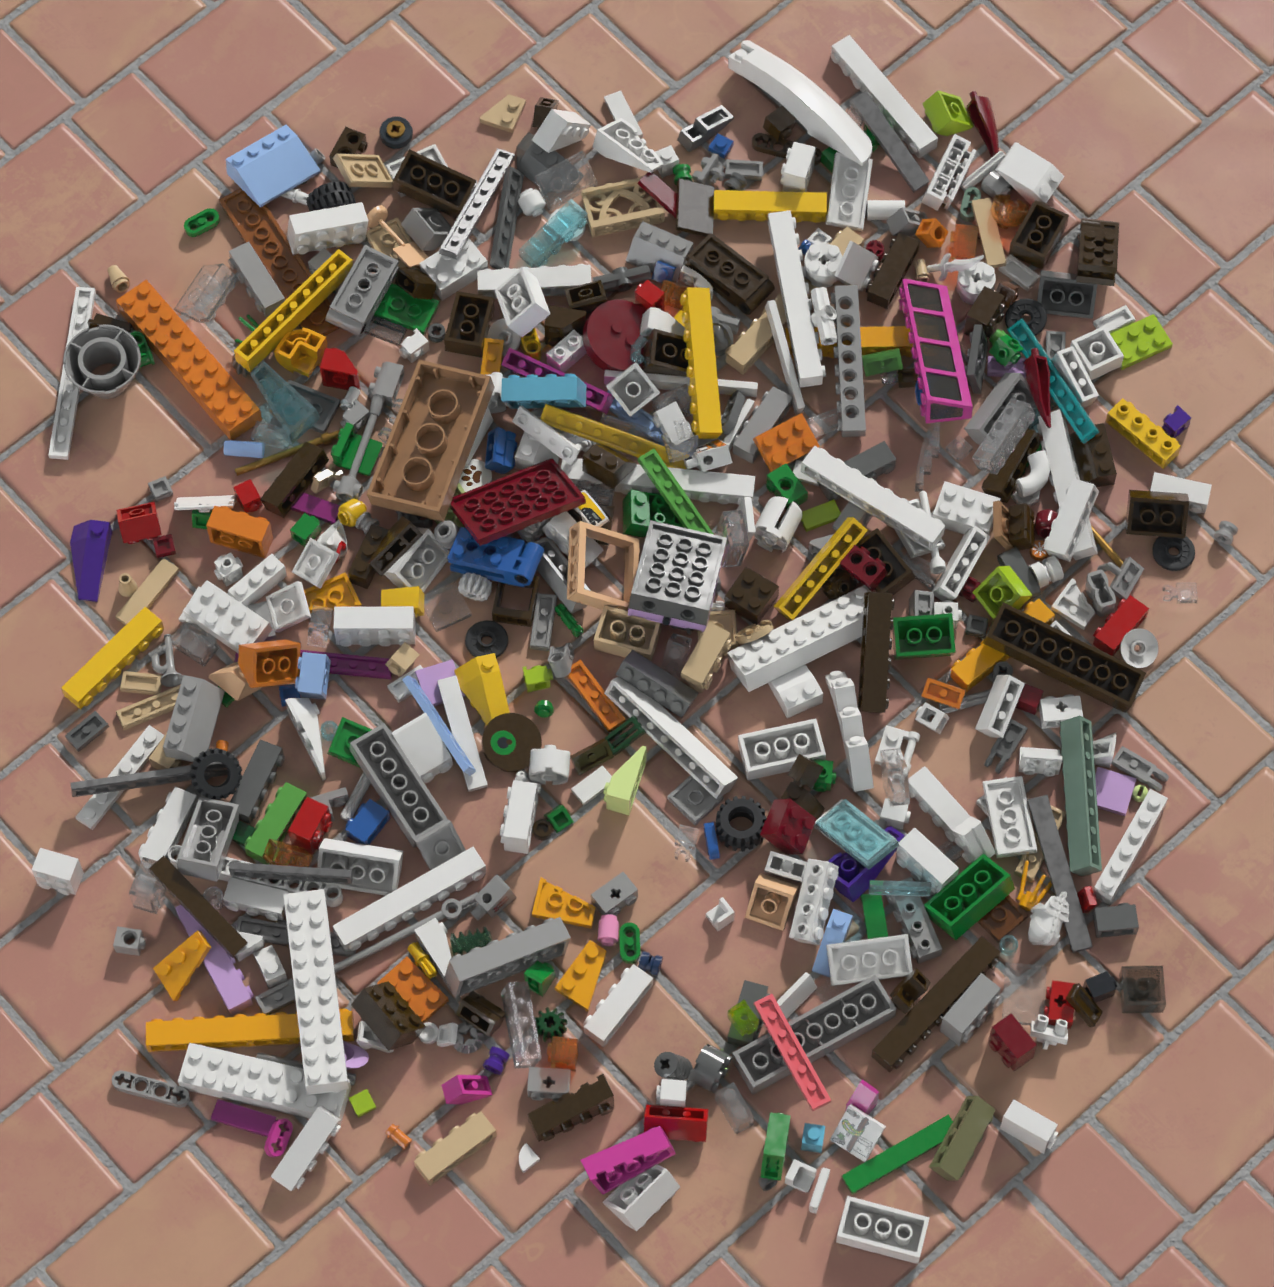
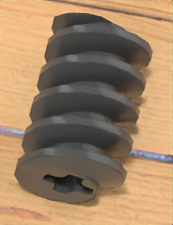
[654,1052,693,1080]

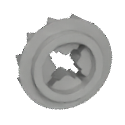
[453,1021,484,1054]

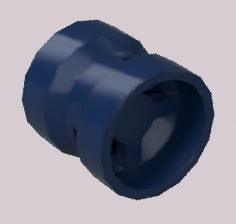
[638,951,663,976]

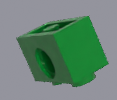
[766,463,808,510]

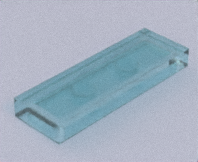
[869,880,931,897]

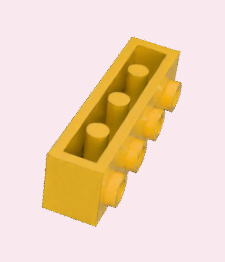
[1105,398,1181,469]

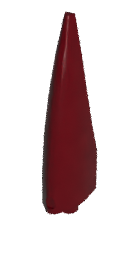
[967,91,999,157]
[1023,348,1051,428]

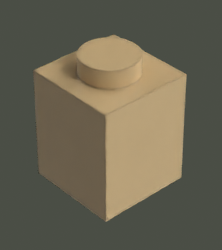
[385,642,420,677]

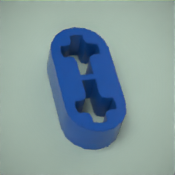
[703,822,720,860]

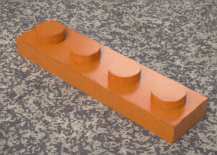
[567,659,626,733]

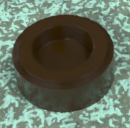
[532,819,553,841]

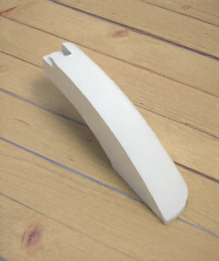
[728,40,872,166]

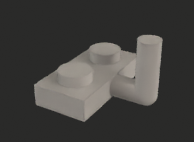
[1097,557,1144,600]

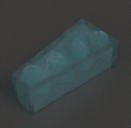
[251,361,320,444]

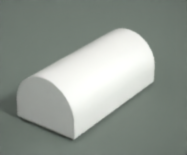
[867,200,905,220]

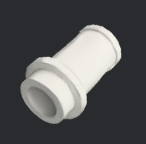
[340,386,361,411]

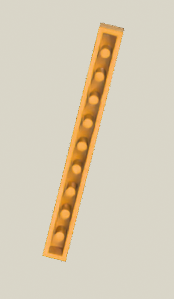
[146,1009,355,1052]

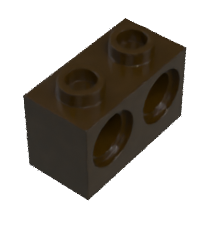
[329,126,368,168]

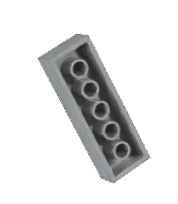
[350,723,448,848]
[445,917,571,998]

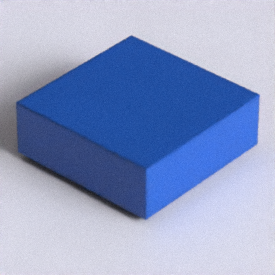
[279,684,301,707]

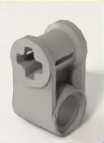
[548,643,574,678]

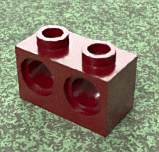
[840,545,888,591]

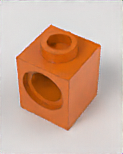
[915,218,948,248]

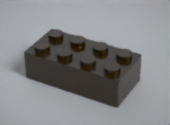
[393,149,477,219]

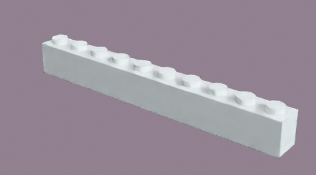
[768,210,826,388]
[561,458,755,505]

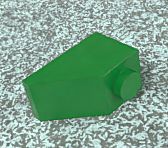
[524,960,556,997]

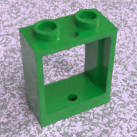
[760,1112,791,1181]

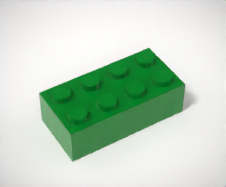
[924,854,1015,940]

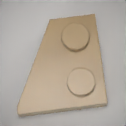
[480,94,526,133]

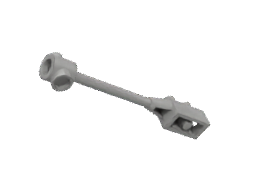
[333,362,404,502]

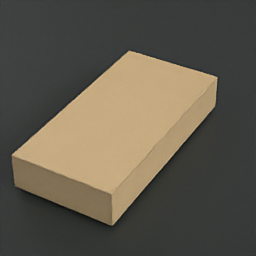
[120,671,162,695]

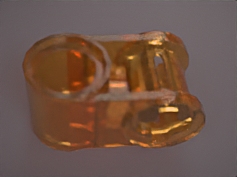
[661,280,687,311]

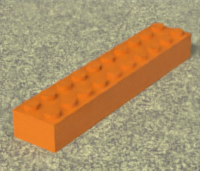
[116,279,262,440]

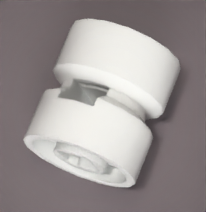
[1028,556,1064,588]

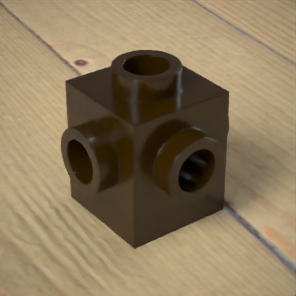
[822,568,856,599]

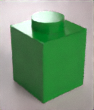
[290,513,321,547]

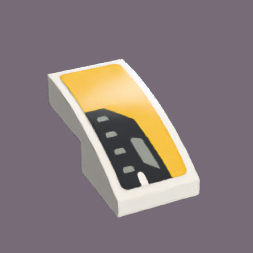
[574,490,609,527]

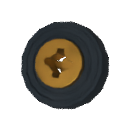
[380,117,413,149]

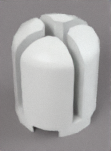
[754,496,802,553]

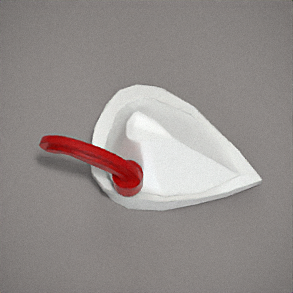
[317,520,348,563]

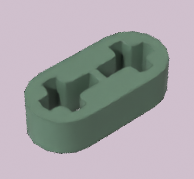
[960,187,981,222]

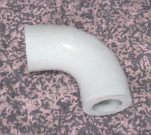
[1015,451,1050,498]

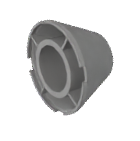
[63,325,141,399]

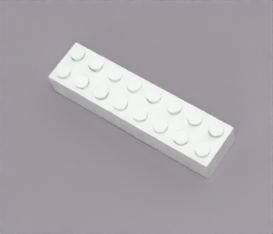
[727,585,871,692]
[178,1043,351,1126]

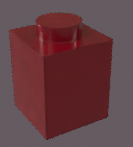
[1015,684,1044,715]

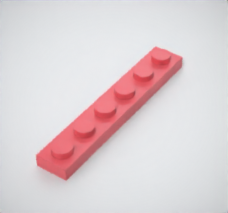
[754,994,831,1112]

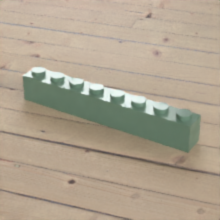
[1060,715,1102,877]

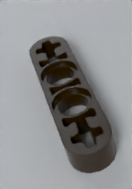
[752,133,821,166]

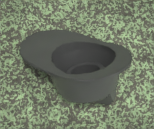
[712,315,733,356]

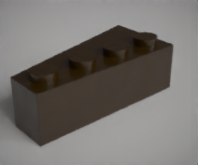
[528,1074,614,1142]

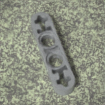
[112,1070,190,1108]

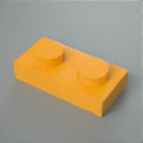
[480,338,504,375]

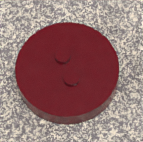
[583,299,646,371]

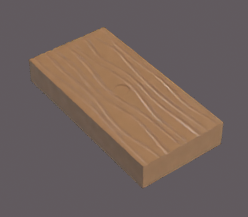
[367,360,495,522]

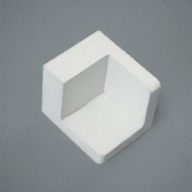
[706,897,735,931]
[785,1159,817,1193]

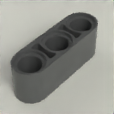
[997,547,1041,601]

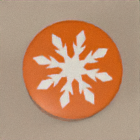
[1030,540,1048,561]

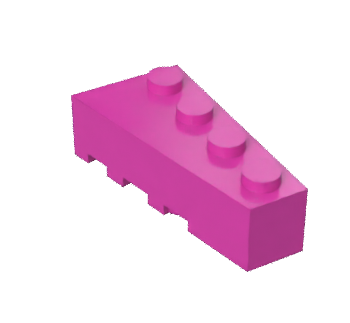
[581,1126,676,1195]

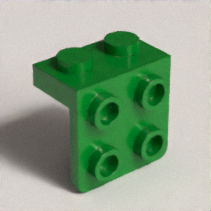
[331,422,383,476]

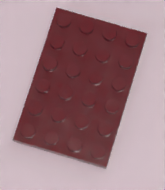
[449,458,586,546]

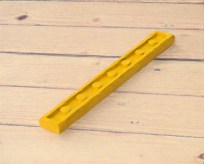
[540,403,691,469]

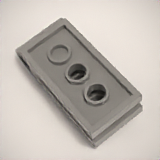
[326,245,399,337]

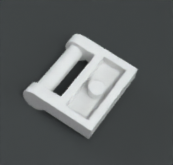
[875,725,920,772]

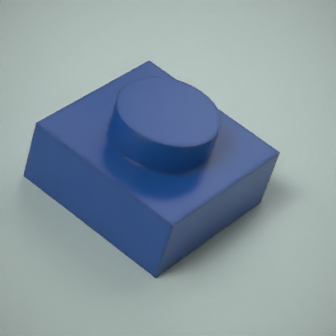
[708,133,734,159]
[652,261,676,286]

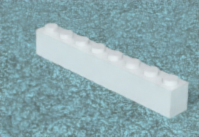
[830,35,938,158]
[1037,409,1098,560]
[801,446,946,551]
[604,676,738,799]
[332,847,486,951]

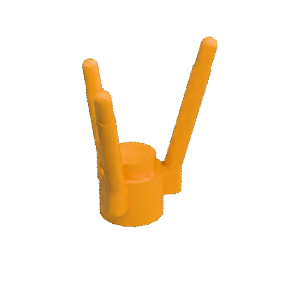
[1016,861,1052,911]

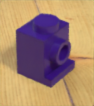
[1162,405,1191,438]

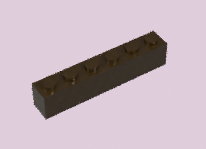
[858,592,895,713]

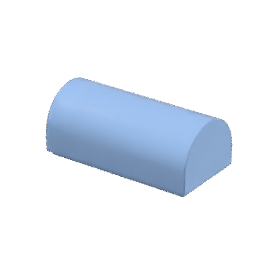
[224,440,265,458]

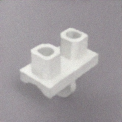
[1030,1014,1068,1050]

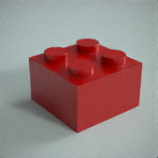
[288,797,333,855]

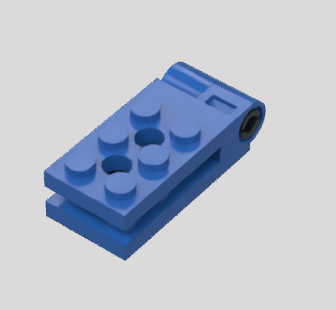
[447,527,544,587]

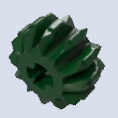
[533,1007,568,1043]

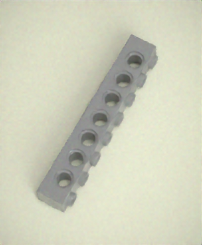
[831,285,866,437]

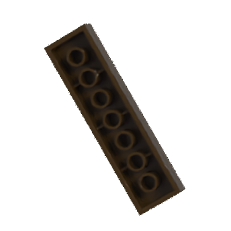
[983,603,1146,713]

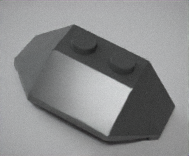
[516,132,584,192]

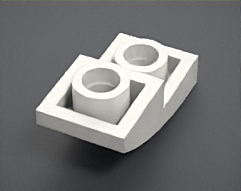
[680,265,713,300]

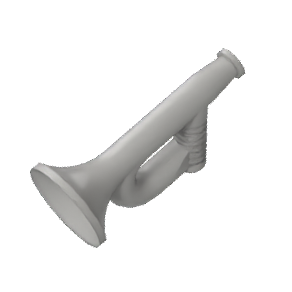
[149,634,183,687]

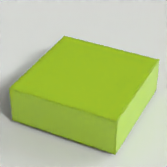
[349,1089,377,1118]

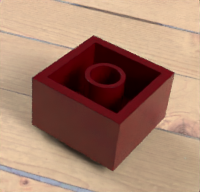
[760,799,817,855]
[988,1013,1037,1071]

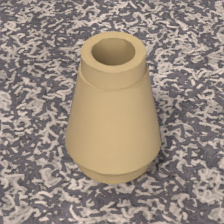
[107,265,130,293]
[118,573,138,597]

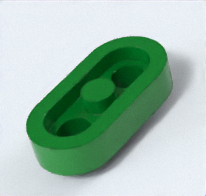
[184,208,220,237]
[619,922,641,964]

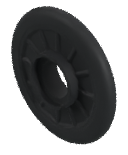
[1005,298,1047,336]
[1152,536,1195,571]
[465,620,508,658]

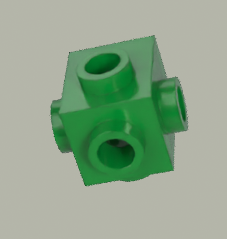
[989,334,1024,367]
[810,759,836,792]

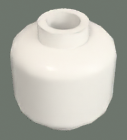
[518,188,546,217]

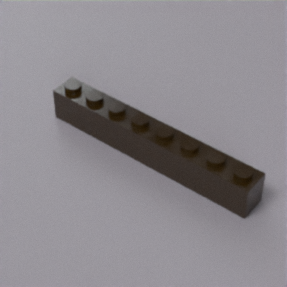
[871,936,1000,1073]

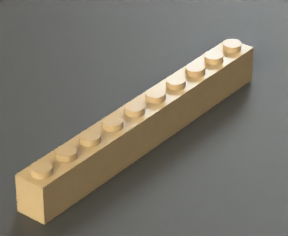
[725,227,864,375]

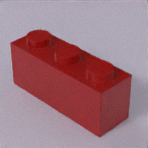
[1093,595,1149,656]
[644,1105,708,1142]

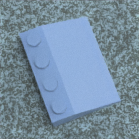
[226,125,320,207]

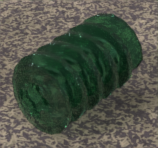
[450,926,492,956]

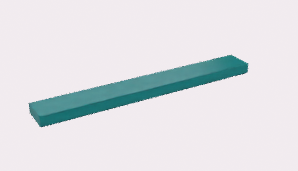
[1007,319,1099,444]

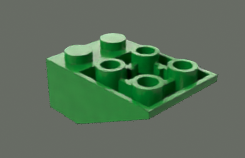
[622,489,684,537]

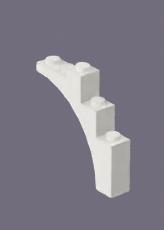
[825,671,874,792]

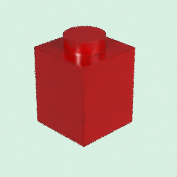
[233,479,263,513]

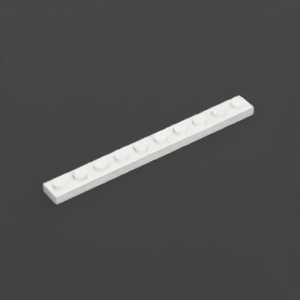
[48,287,96,460]

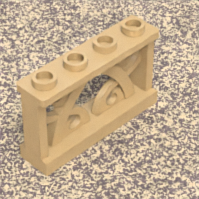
[581,176,665,237]

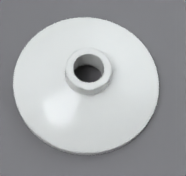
[487,318,521,357]
[1120,629,1158,668]

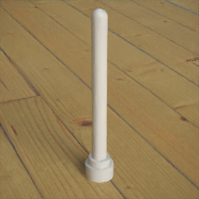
[919,491,946,574]

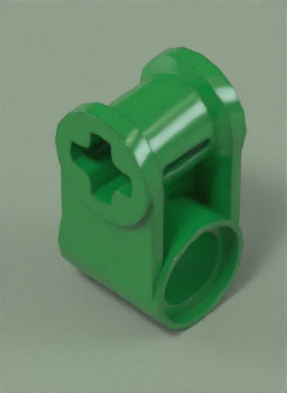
[131,331,155,370]

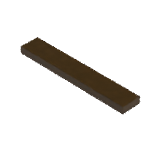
[148,855,248,958]

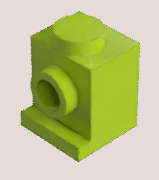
[522,665,553,693]

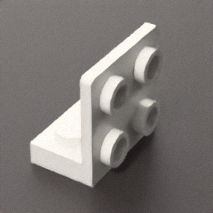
[1019,747,1062,776]

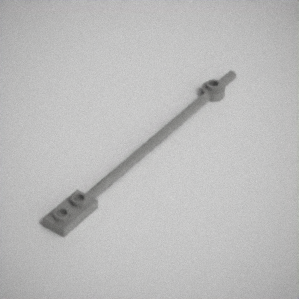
[255,892,478,1015]

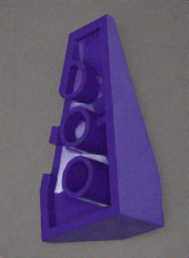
[70,520,112,602]
[828,826,905,902]

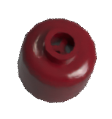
[1034,509,1058,538]

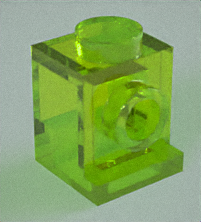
[727,999,759,1036]

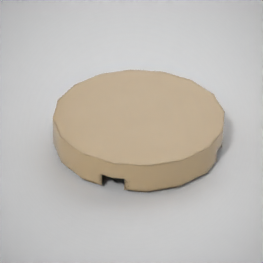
[735,620,774,644]

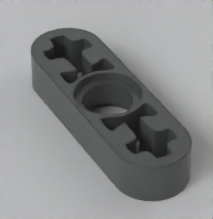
[721,390,746,435]

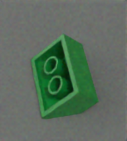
[893,613,956,660]

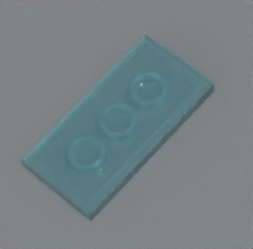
[815,799,899,870]

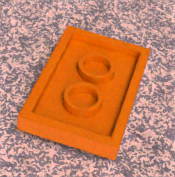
[753,413,820,472]
[377,957,449,1023]

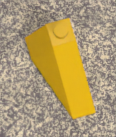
[454,653,510,726]

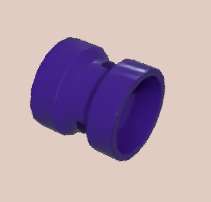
[483,1047,510,1075]

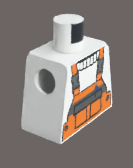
[684,439,733,471]

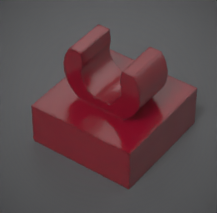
[958,576,981,603]

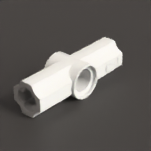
[811,287,837,346]

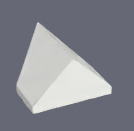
[1093,732,1116,768]

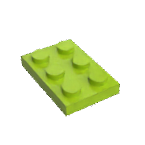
[1110,314,1173,370]

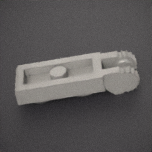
[1111,746,1169,792]

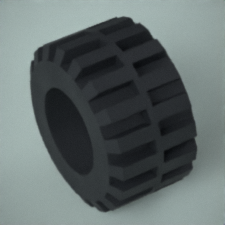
[306,181,356,212]
[190,748,242,800]
[716,796,766,852]

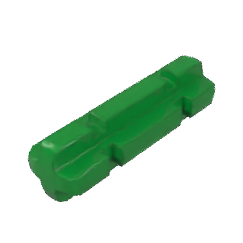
[555,603,584,637]

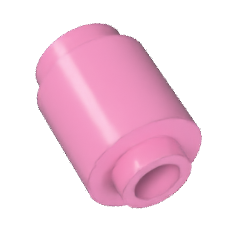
[598,914,619,946]

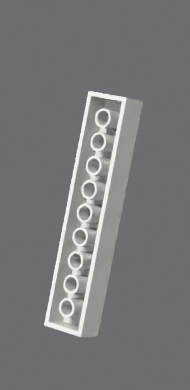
[283,889,349,1095]

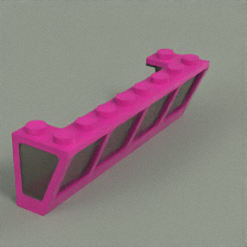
[898,279,973,424]

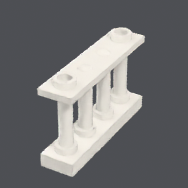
[512,405,600,466]

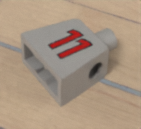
[470,874,517,921]

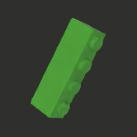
[244,782,308,865]

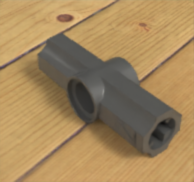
[593,265,651,292]

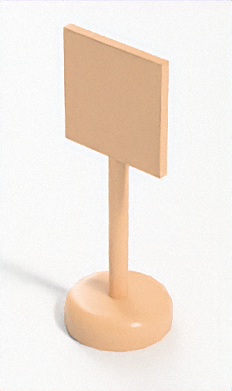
[367,205,428,268]

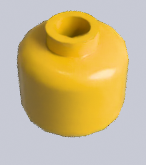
[337,498,367,527]

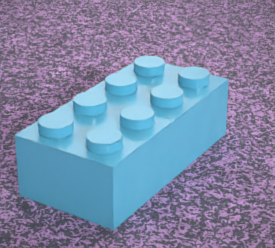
[501,374,586,409]

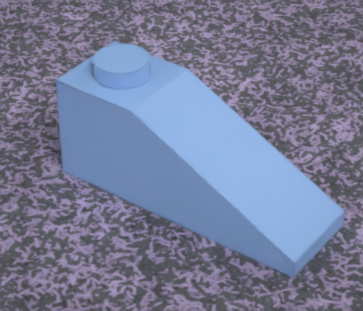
[812,909,853,977]

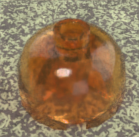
[991,194,1029,229]

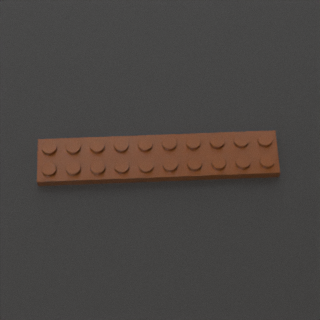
[219,188,340,336]

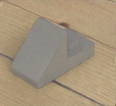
[311,787,349,821]

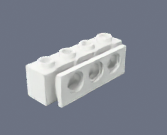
[921,134,977,211]

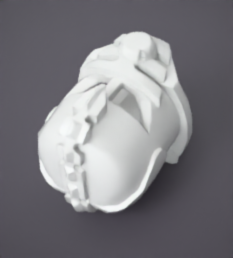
[1028,891,1069,946]

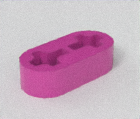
[264,1118,293,1157]

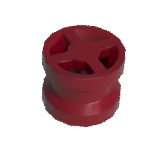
[866,240,885,263]

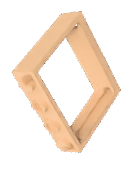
[567,521,640,611]

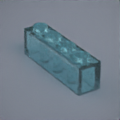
[519,199,588,268]

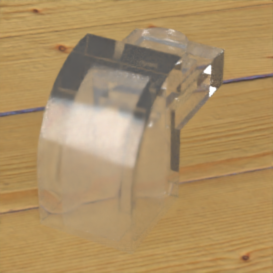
[664,418,698,463]

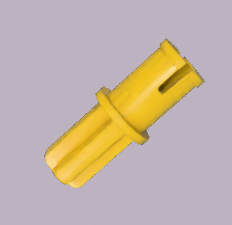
[407,942,437,979]

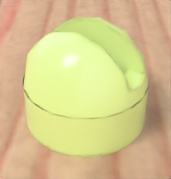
[1132,785,1148,802]

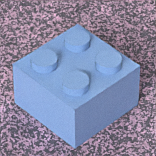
[295,652,331,700]

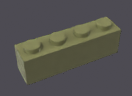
[929,1096,996,1181]

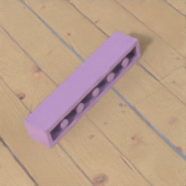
[175,905,254,1016]

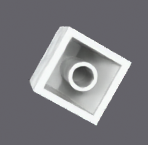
[391,713,453,783]

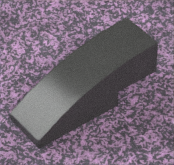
[677,105,734,152]

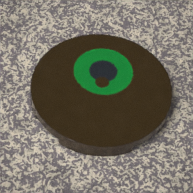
[481,713,542,772]

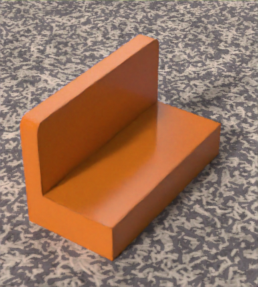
[921,678,966,710]

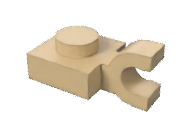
[311,463,343,494]

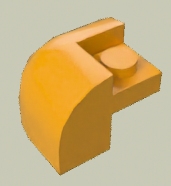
[274,327,327,377]

